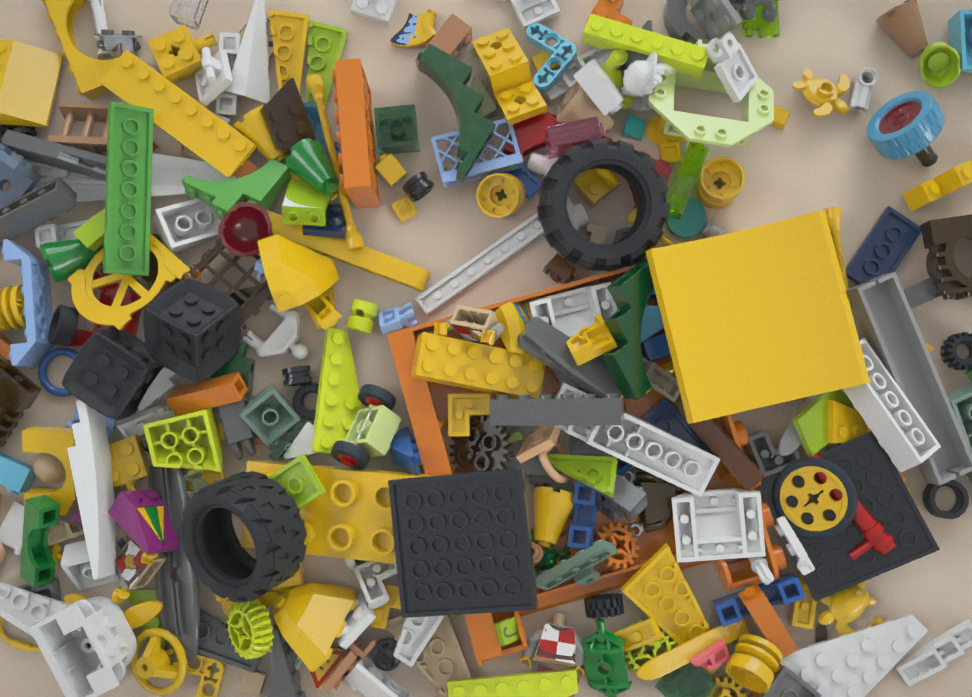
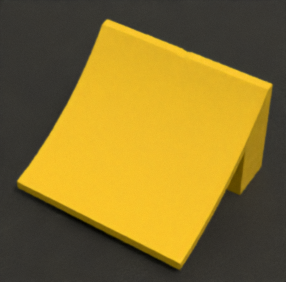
[645,210,870,424]

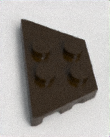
[260,78,316,151]

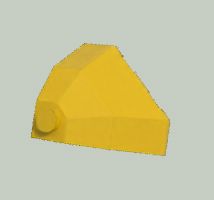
[257,234,340,313]
[273,583,357,672]

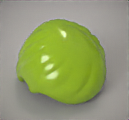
[918,41,961,88]

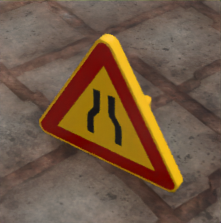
[308,647,347,689]

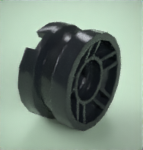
[402,171,435,202]
[281,365,313,387]
[372,637,401,671]

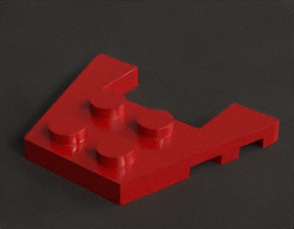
[68,267,142,347]

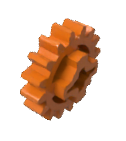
[593,522,640,570]

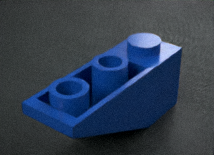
[389,427,423,475]

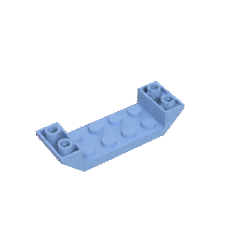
[1,239,55,369]

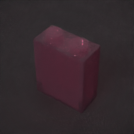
[544,116,604,159]

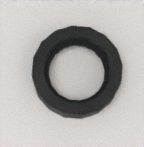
[48,304,79,346]
[922,480,969,519]

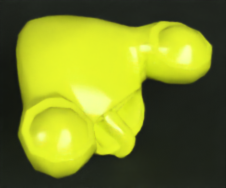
[601,49,634,109]

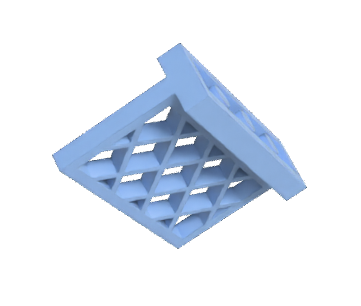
[431,119,523,188]

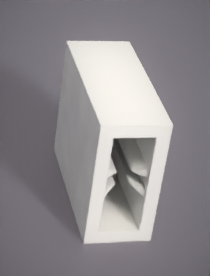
[573,59,625,116]

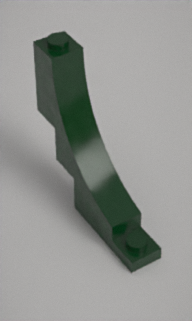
[417,43,496,182]
[601,257,654,400]

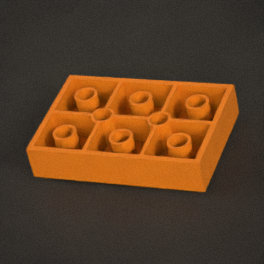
[331,58,380,209]

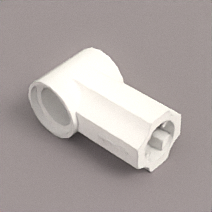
[848,68,878,112]

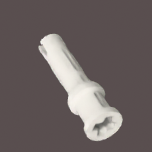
[90,0,116,60]

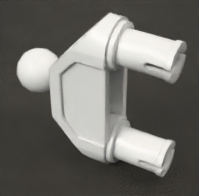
[242,301,308,360]

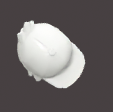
[620,51,665,98]

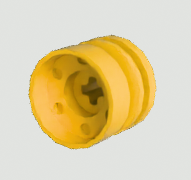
[695,157,745,209]
[476,173,526,218]
[0,284,26,332]
[725,634,783,693]

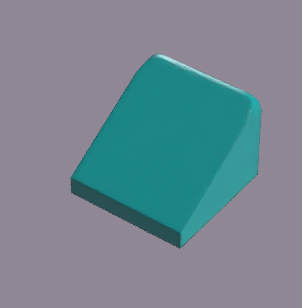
[622,114,646,141]

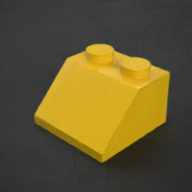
[571,169,622,209]

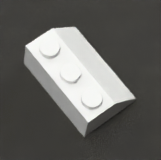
[345,656,412,697]

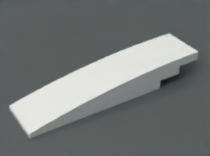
[553,382,720,497]
[67,400,116,579]

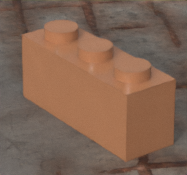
[415,13,472,68]

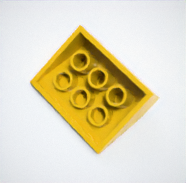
[0,39,64,128]

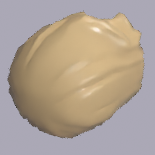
[33,453,66,483]

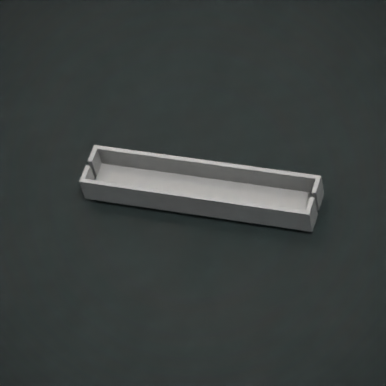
[846,272,972,485]

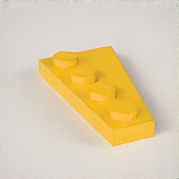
[268,9,310,96]

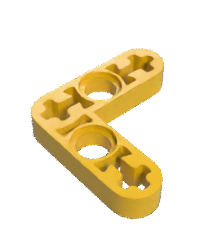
[166,647,226,697]

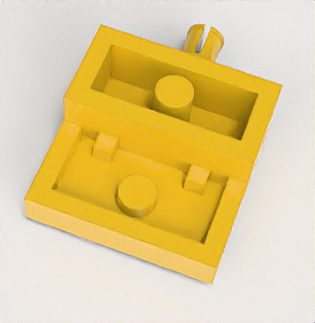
[109,435,150,491]

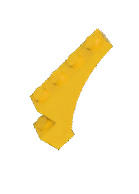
[902,160,972,212]

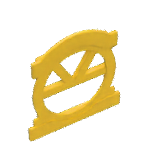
[67,233,190,330]

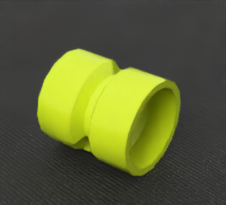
[346,299,379,334]

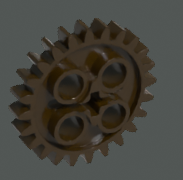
[449,415,513,473]

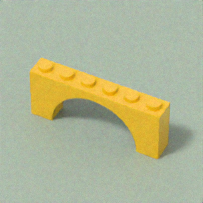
[42,0,119,100]

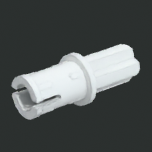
[748,557,774,585]

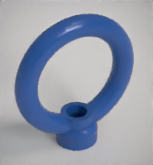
[38,347,78,397]

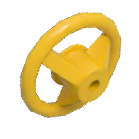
[130,627,188,696]

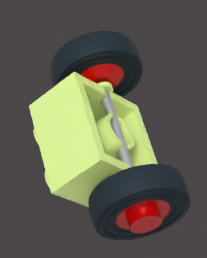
[331,384,401,470]

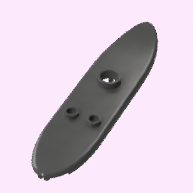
[148,464,200,660]

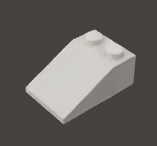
[153,199,222,254]

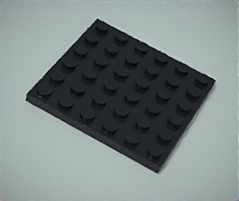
[758,431,940,602]
[388,468,538,618]

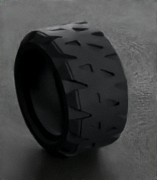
[181,471,307,603]

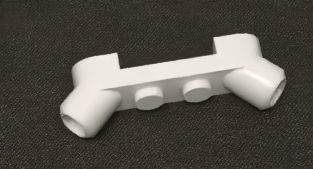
[527,152,589,233]

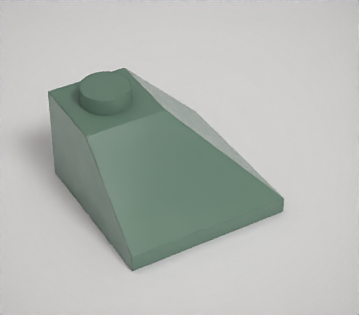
[239,383,301,446]

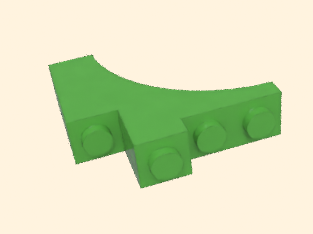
[182,158,292,220]

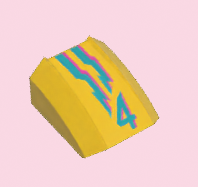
[495,302,532,354]

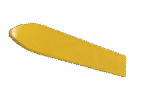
[636,619,749,680]

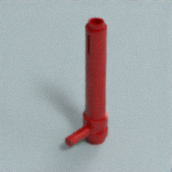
[806,453,896,560]

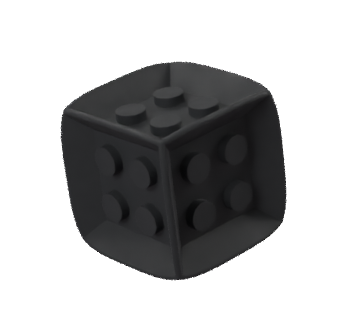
[143,279,241,382]
[62,327,164,420]

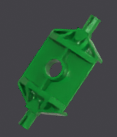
[581,618,632,697]

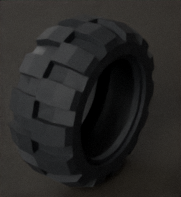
[537,138,670,271]

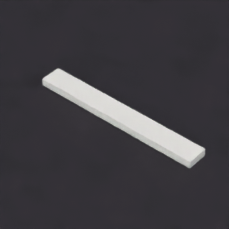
[415,212,544,316]

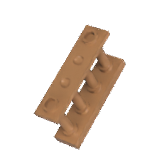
[47,103,108,157]

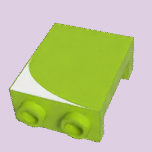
[282,179,332,226]

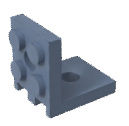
[0,143,43,207]

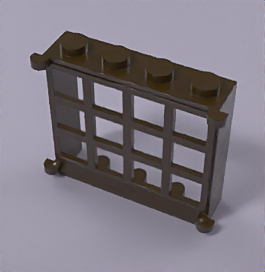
[181,238,273,330]

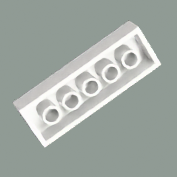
[842,338,941,473]

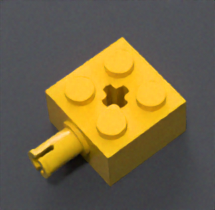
[147,25,218,85]

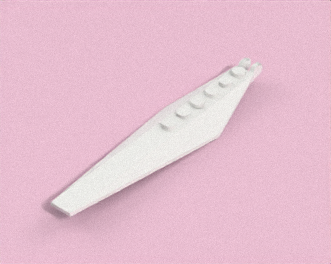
[5,153,237,202]

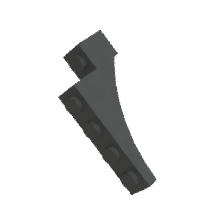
[267,624,306,697]

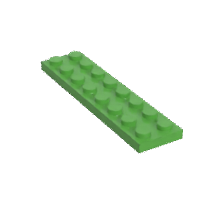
[103,101,154,276]

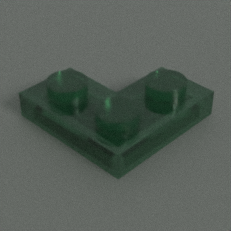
[269,421,305,461]

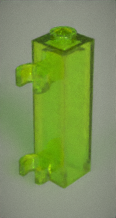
[666,141,709,219]

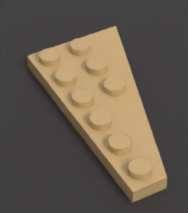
[387,614,473,697]

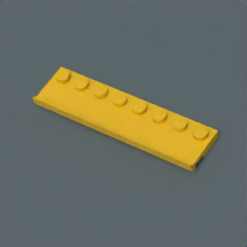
[98,49,257,179]

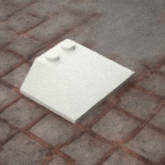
[529,282,617,365]
[671,488,766,563]

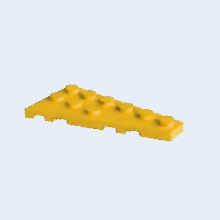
[621,543,723,675]

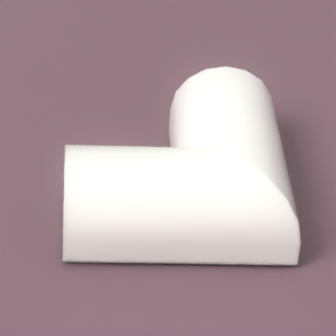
[353,561,397,609]

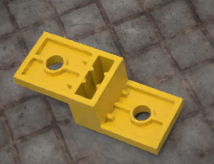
[471,28,547,126]

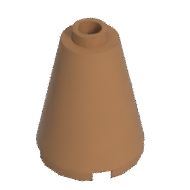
[876,0,928,58]

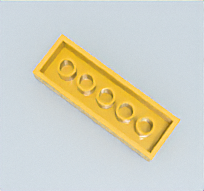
[410,332,545,399]

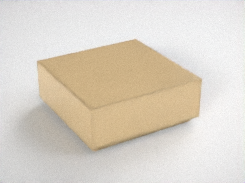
[239,670,267,696]

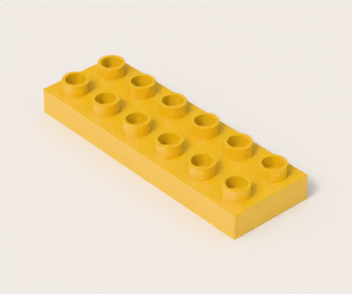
[241,459,436,564]

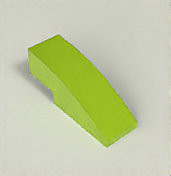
[73,208,105,251]

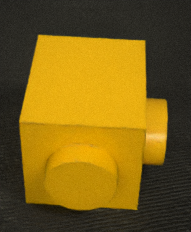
[375,153,408,186]

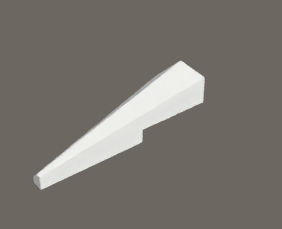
[226,0,271,104]

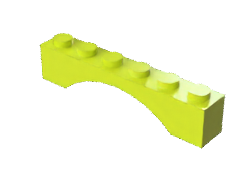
[583,13,709,79]

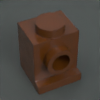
[542,253,576,284]

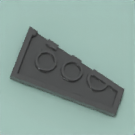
[197,608,261,673]

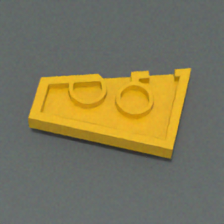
[827,400,871,443]

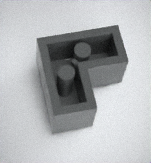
[744,430,801,477]
[596,474,647,523]

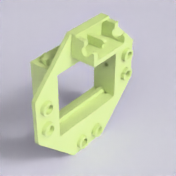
[648,39,774,147]

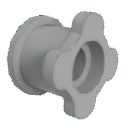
[698,218,725,238]

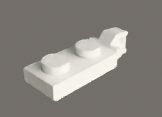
[116,404,175,439]
[774,516,815,575]

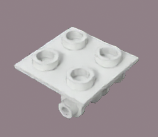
[0,501,24,556]

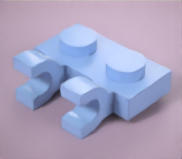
[378,302,418,334]

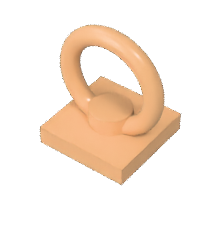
[516,425,571,483]

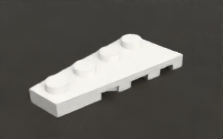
[0,582,70,637]
[393,616,445,667]

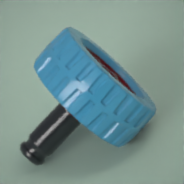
[867,91,945,167]

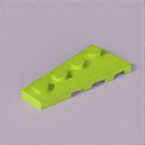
[306,20,349,107]

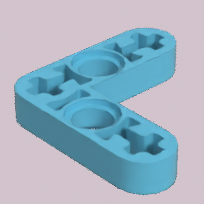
[526,23,577,93]

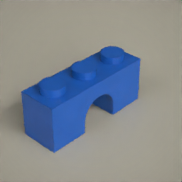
[567,481,598,550]

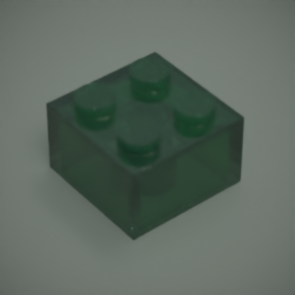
[374,104,420,156]
[655,663,721,697]

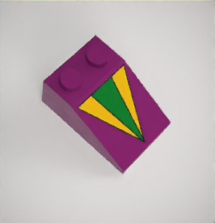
[108,489,180,554]

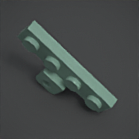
[535,540,617,591]

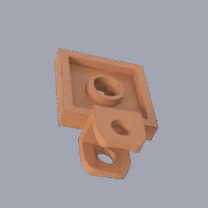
[322,634,377,693]

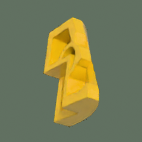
[566,314,617,366]

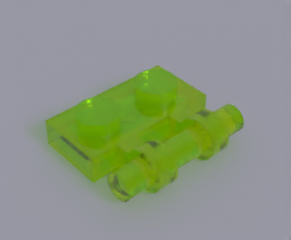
[742,1,780,38]

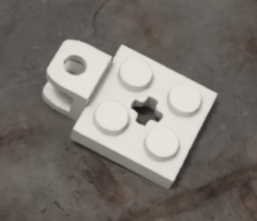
[706,32,759,103]

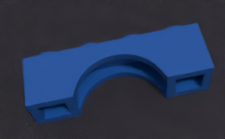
[712,572,806,627]

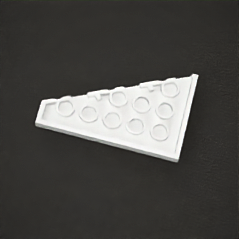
[780,614,928,697]

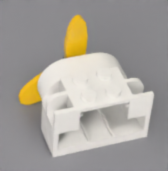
[29,593,163,697]

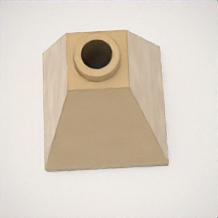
[556,80,615,134]

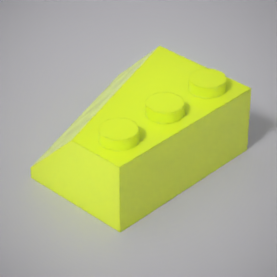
[143,408,223,472]

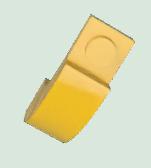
[303,294,342,330]

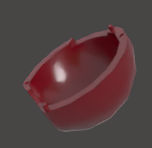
[218,202,273,257]

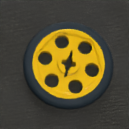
[772,457,858,539]

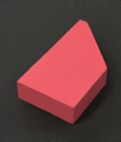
[689,639,730,670]

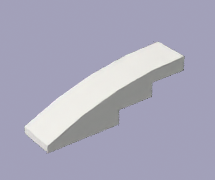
[540,47,615,103]
[138,367,180,411]
[896,618,972,687]

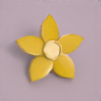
[48,544,63,570]

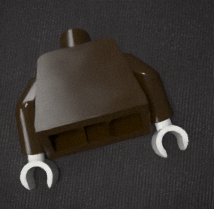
[626,471,685,537]

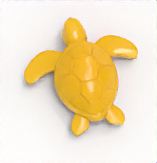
[792,68,850,117]
[818,581,876,635]

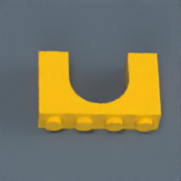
[22,426,77,516]

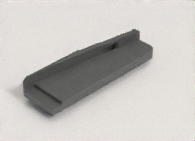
[1,130,107,181]
[517,317,622,398]

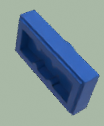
[504,165,542,200]

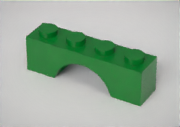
[20,495,60,588]

